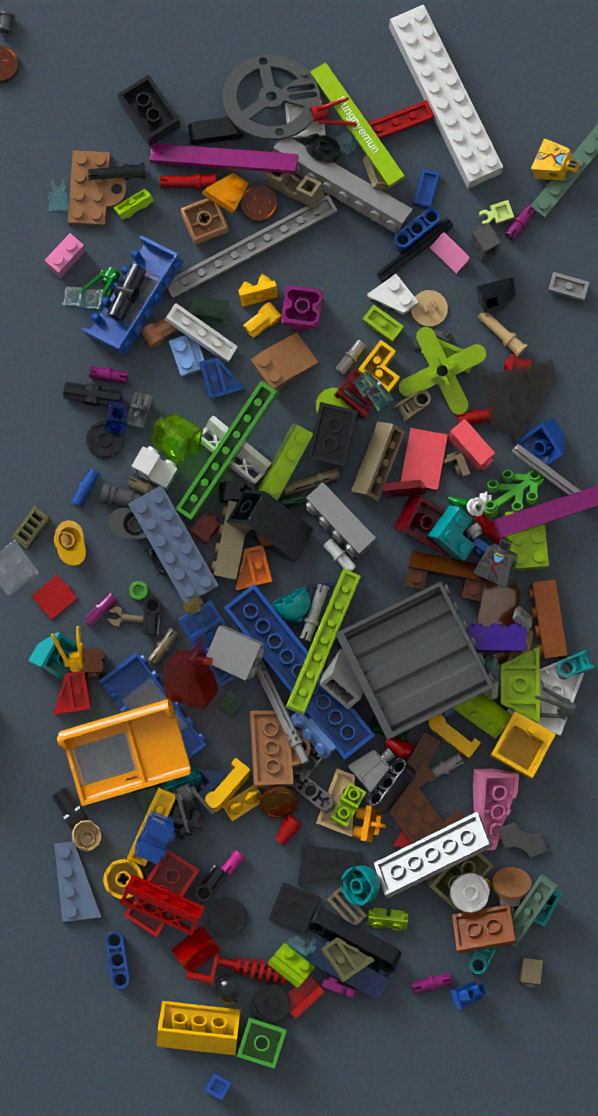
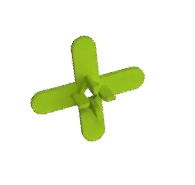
[399,327,486,414]

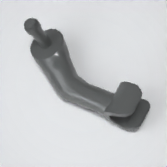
[410,330,453,350]

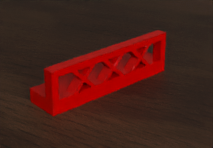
[120,875,205,936]

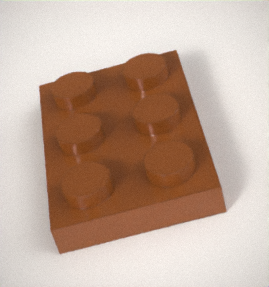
[452,904,516,954]

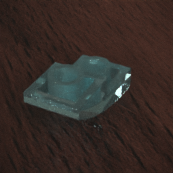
[63,287,106,311]
[353,371,394,411]
[484,652,501,697]

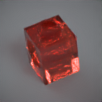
[190,512,220,544]

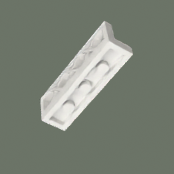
[195,415,272,486]

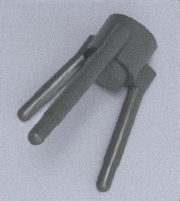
[535,687,576,720]
[175,782,215,833]

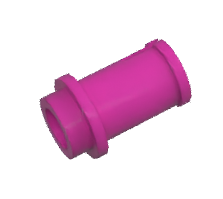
[221,850,245,876]

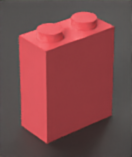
[448,419,495,473]

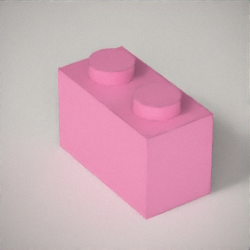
[45,233,86,279]

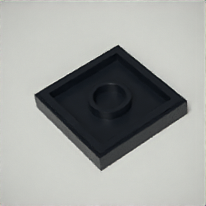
[269,882,320,933]

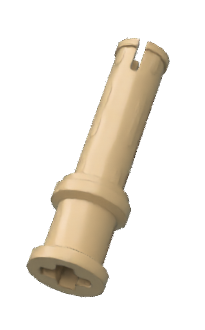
[477,311,528,358]

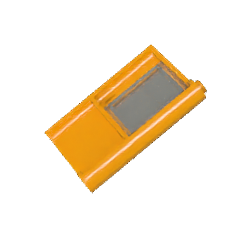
[57,699,191,806]

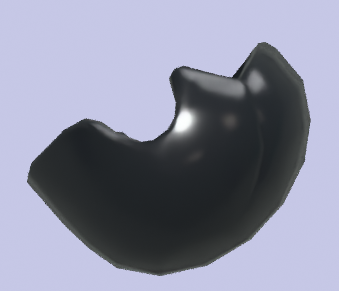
[215,972,239,1005]

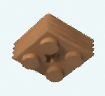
[180,198,228,245]

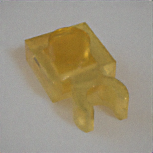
[182,596,203,614]

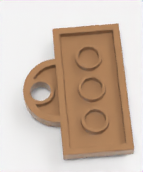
[67,150,127,226]
[249,710,310,787]

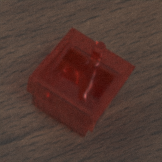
[163,642,218,709]

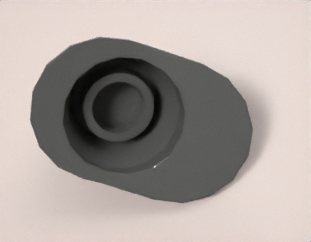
[108,508,146,539]

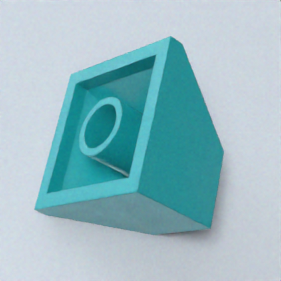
[28,632,85,680]

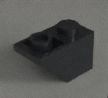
[476,277,516,313]

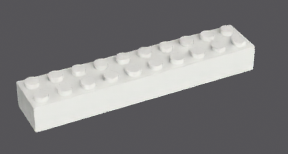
[389,4,503,189]

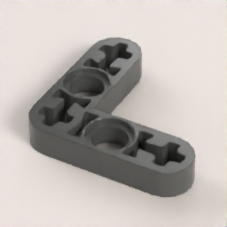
[291,745,335,813]

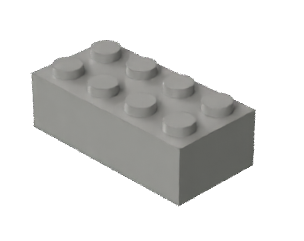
[305,482,376,559]

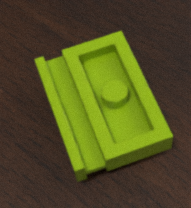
[267,943,315,988]

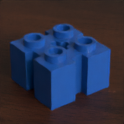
[135,810,176,865]

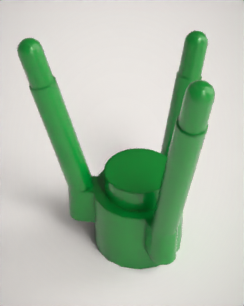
[79,267,121,315]

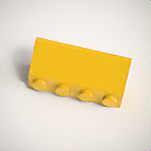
[156,1001,241,1055]

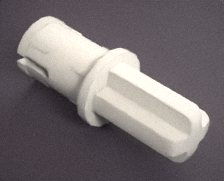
[323,539,356,572]

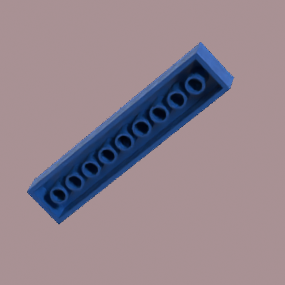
[224,584,375,761]

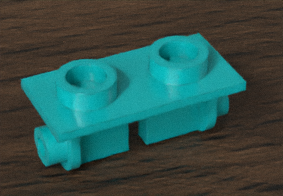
[161,766,202,794]

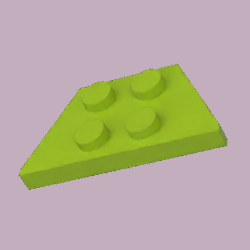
[500,647,540,723]

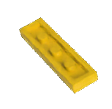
[127,787,176,866]

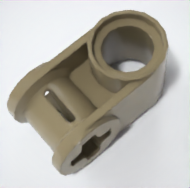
[394,390,431,423]

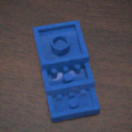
[178,599,237,687]

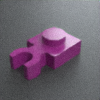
[322,976,356,998]

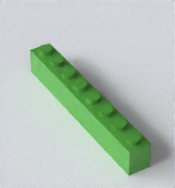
[176,381,280,520]

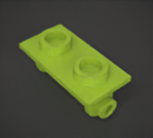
[367,907,408,931]

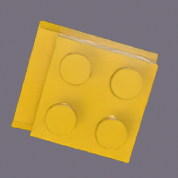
[490,711,556,779]

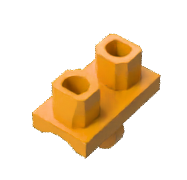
[353,805,386,843]

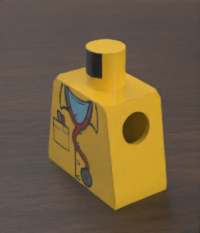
[531,139,579,181]

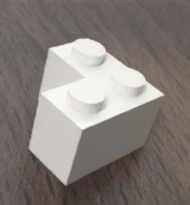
[132,446,178,490]

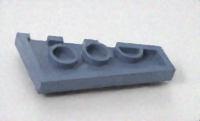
[54,841,102,922]

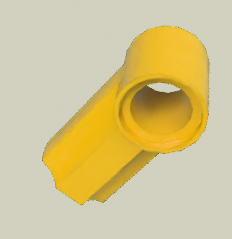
[243,302,282,339]

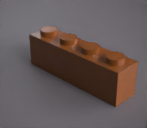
[528,579,568,660]

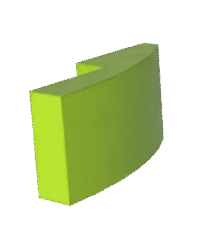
[330,782,366,828]

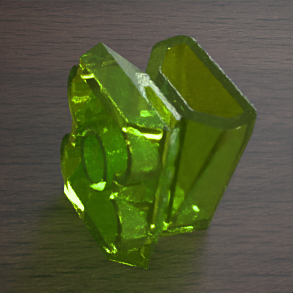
[152,413,203,464]

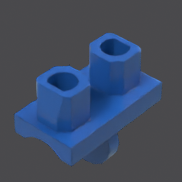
[451,981,486,1010]

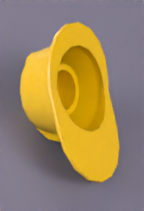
[54,520,86,566]

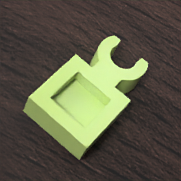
[479,200,514,226]

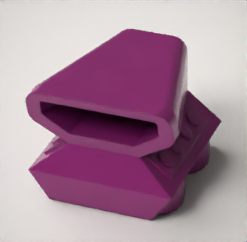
[281,286,323,332]

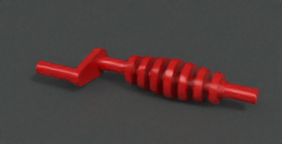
[186,952,304,985]

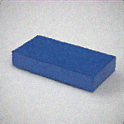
[412,168,440,209]

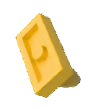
[238,274,278,307]
[223,785,262,822]

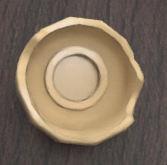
[72,820,102,852]

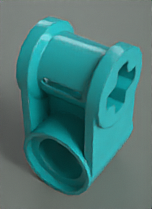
[556,649,595,679]
[468,947,497,975]

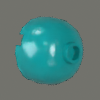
[272,587,312,623]
[341,865,381,906]

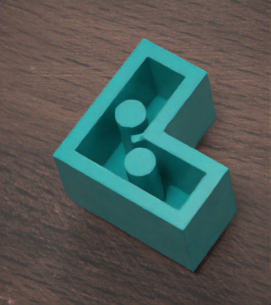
[428,505,475,561]

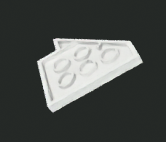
[498,656,584,736]

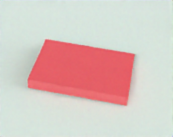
[400,428,448,491]

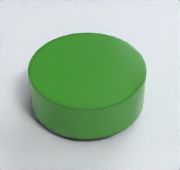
[129,581,149,601]

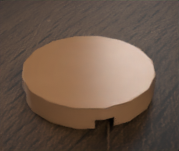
[492,867,532,901]

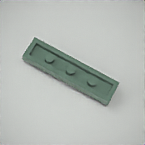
[512,874,558,947]

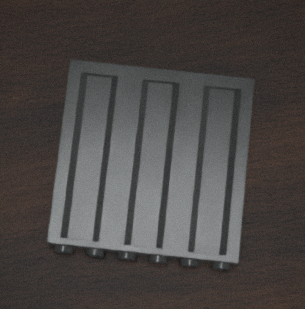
[335,582,495,740]

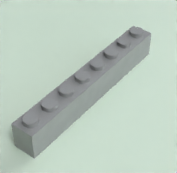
[272,137,412,234]

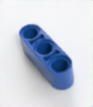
[393,208,440,252]
[106,932,130,989]

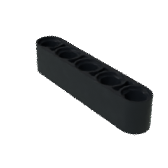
[309,908,402,973]

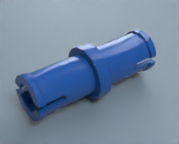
[71,468,100,507]

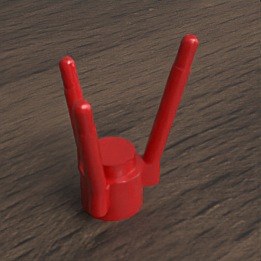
[311,97,357,126]

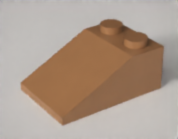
[251,333,319,391]

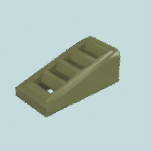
[12,506,51,549]

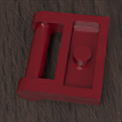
[333,369,383,419]

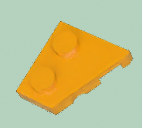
[202,173,249,213]

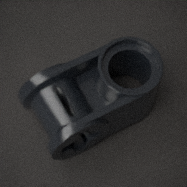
[219,481,255,503]

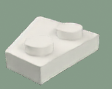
[367,274,419,315]

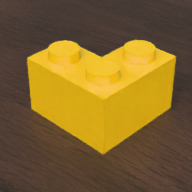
[358,340,400,397]

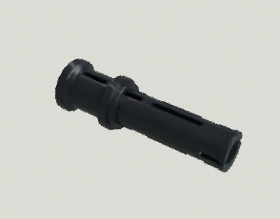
[88,162,146,181]

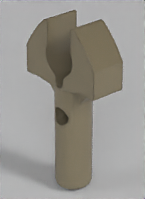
[108,607,144,627]

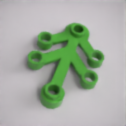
[483,470,544,518]

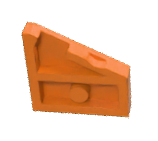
[236,545,272,591]

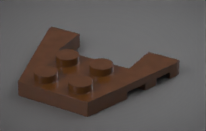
[389,762,465,843]

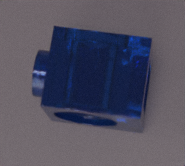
[104,400,128,433]

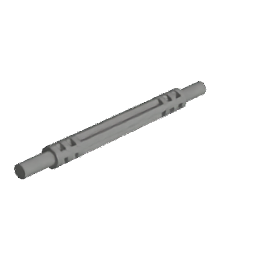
[256,659,309,765]

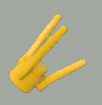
[51,626,84,672]

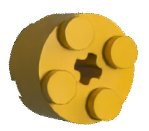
[103,859,144,899]

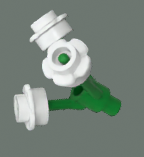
[448,491,491,540]

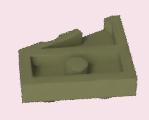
[320,937,374,983]

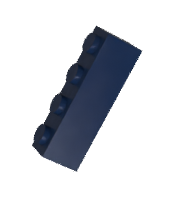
[309,940,390,1001]

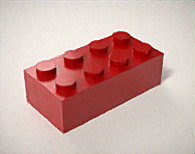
[123,849,200,937]

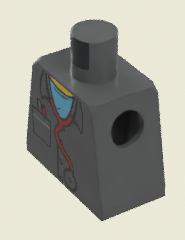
[474,538,518,588]

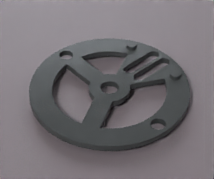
[222,55,320,140]

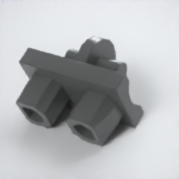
[126,391,153,429]

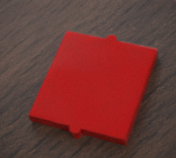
[31,575,78,620]

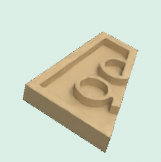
[316,769,355,837]

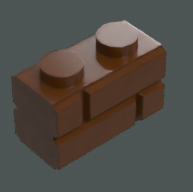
[83,648,106,680]

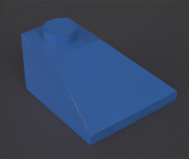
[516,418,564,466]

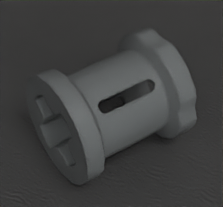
[0,10,15,35]

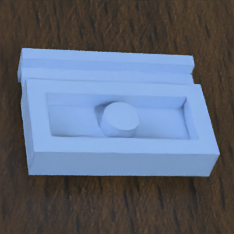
[169,335,205,377]

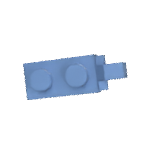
[291,712,336,760]

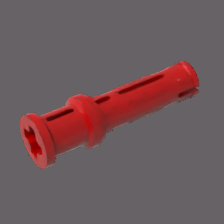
[160,173,217,190]

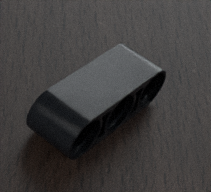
[188,117,244,145]
[367,758,416,814]

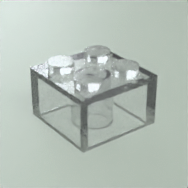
[0,540,40,596]

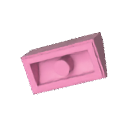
[430,232,470,274]

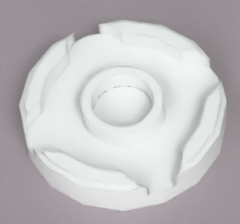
[450,873,490,912]

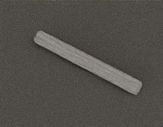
[512,444,581,495]

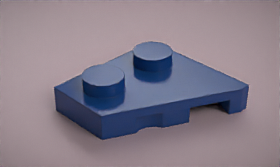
[199,357,244,399]

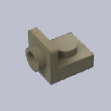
[443,452,470,480]

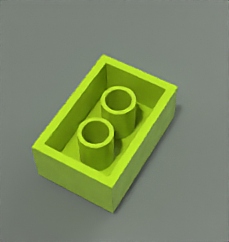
[503,512,549,572]

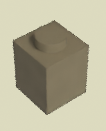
[519,958,543,988]

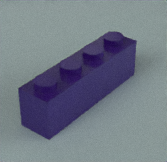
[466,623,527,653]

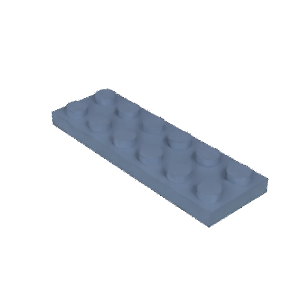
[128,485,219,605]

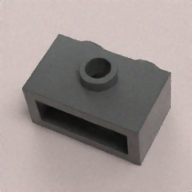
[470,224,501,262]

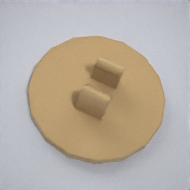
[411,290,448,327]

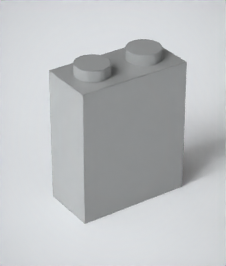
[204,625,265,680]
[319,649,363,709]

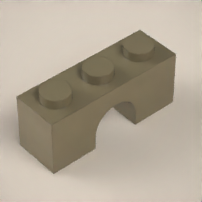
[265,172,324,209]

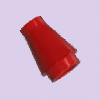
[384,738,414,760]
[275,815,302,845]

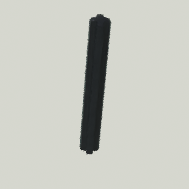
[377,218,453,281]

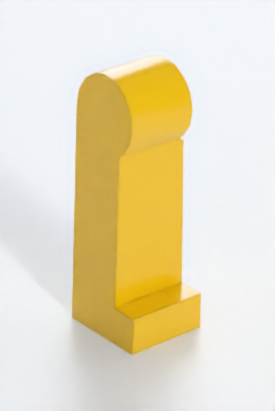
[428,715,481,759]
[205,758,252,812]

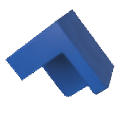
[205,1072,232,1100]

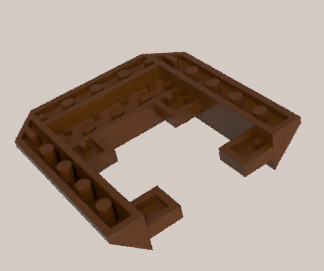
[405,551,521,676]

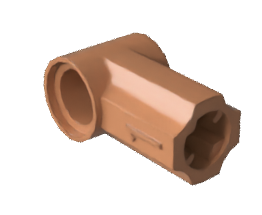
[141,318,178,348]

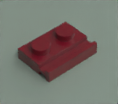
[383,480,426,498]

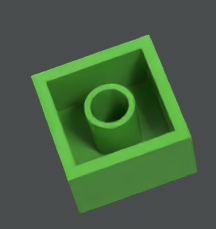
[237,1017,287,1069]

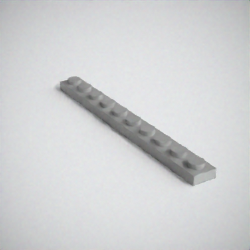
[167,194,338,300]

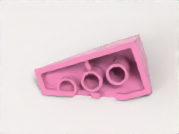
[473,768,519,850]

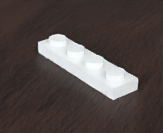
[164,303,238,363]

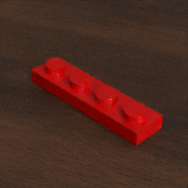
[368,100,434,139]

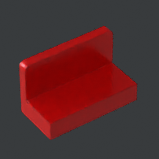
[172,926,221,972]
[288,975,325,1019]

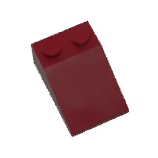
[394,495,449,556]

